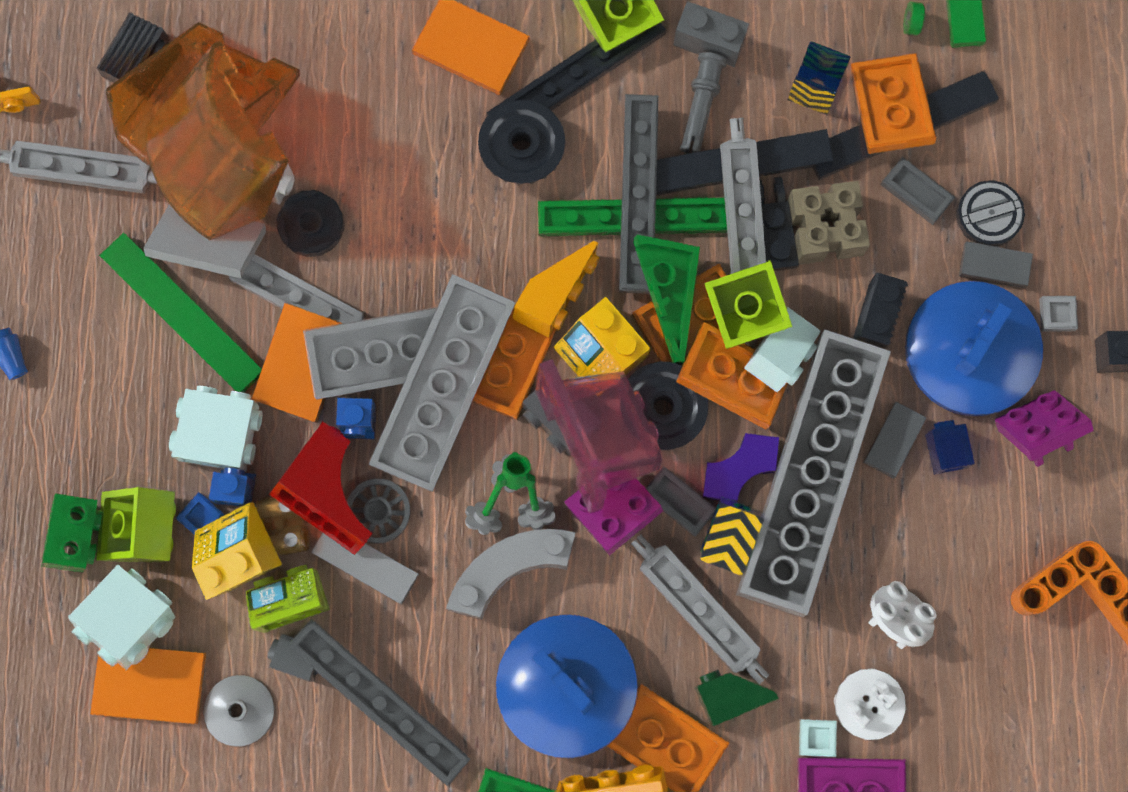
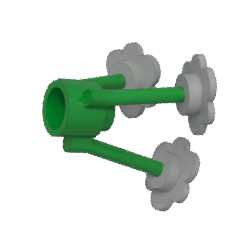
[465,452,556,535]

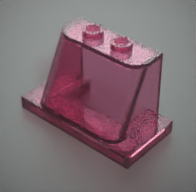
[535,359,662,514]

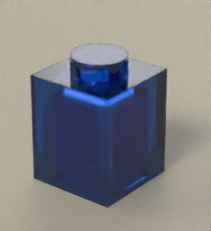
[925,420,975,475]

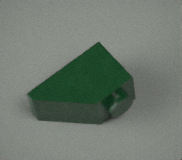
[694,669,779,727]

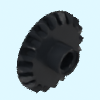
[478,100,565,185]
[619,362,709,451]

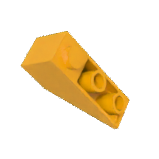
[513,241,600,338]
[556,765,668,792]

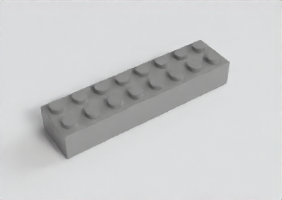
[736,329,891,618]

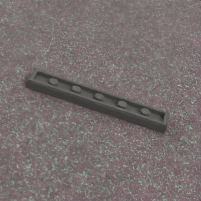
[619,94,659,294]
[287,619,471,786]

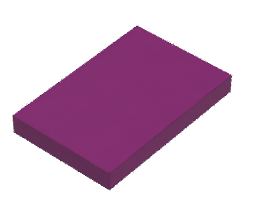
[798,758,906,792]

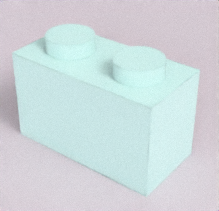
[744,307,821,392]

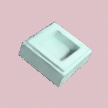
[799,719,837,757]

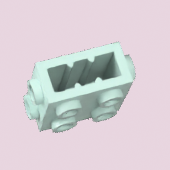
[169,385,263,473]
[68,565,175,670]

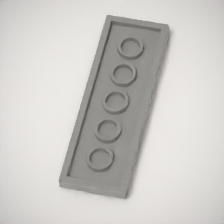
[369,274,516,492]

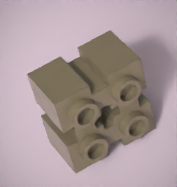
[787,181,870,265]

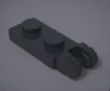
[759,177,799,271]

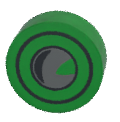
[903,1,925,36]

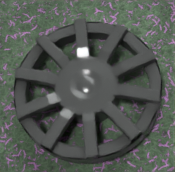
[347,479,411,544]

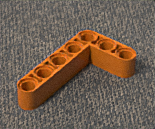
[1011,541,1128,645]

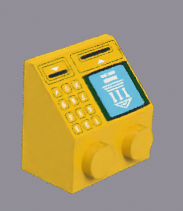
[553,297,650,399]
[192,502,282,600]

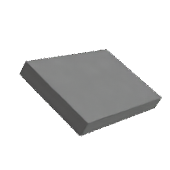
[144,202,266,278]

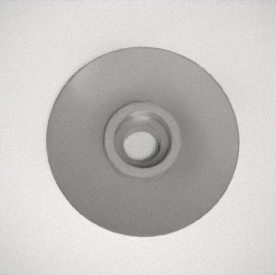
[204,675,274,746]

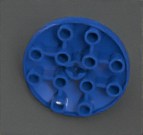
[905,281,1043,416]
[496,615,638,758]

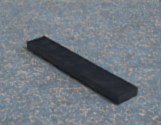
[486,22,666,116]
[813,70,999,180]
[656,129,833,196]

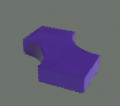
[703,433,779,502]

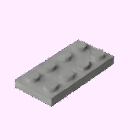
[303,307,437,400]

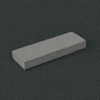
[311,533,419,605]

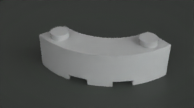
[446,529,576,620]

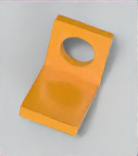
[0,86,41,113]

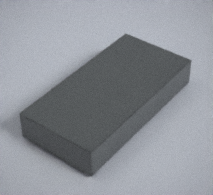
[880,157,955,225]
[959,241,1033,288]
[863,402,926,479]
[645,466,716,537]

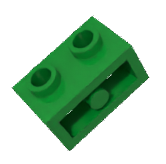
[41,493,103,573]

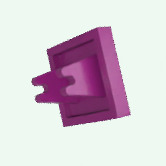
[995,390,1094,467]
[564,458,663,556]

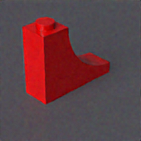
[269,421,372,555]

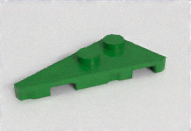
[633,234,700,364]

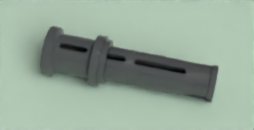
[680,52,727,154]

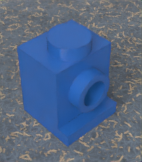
[336,398,377,440]
[209,468,256,507]

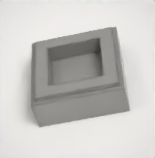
[1039,296,1078,332]

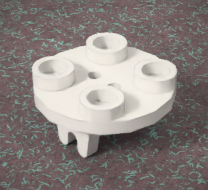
[868,581,937,649]
[834,669,906,740]

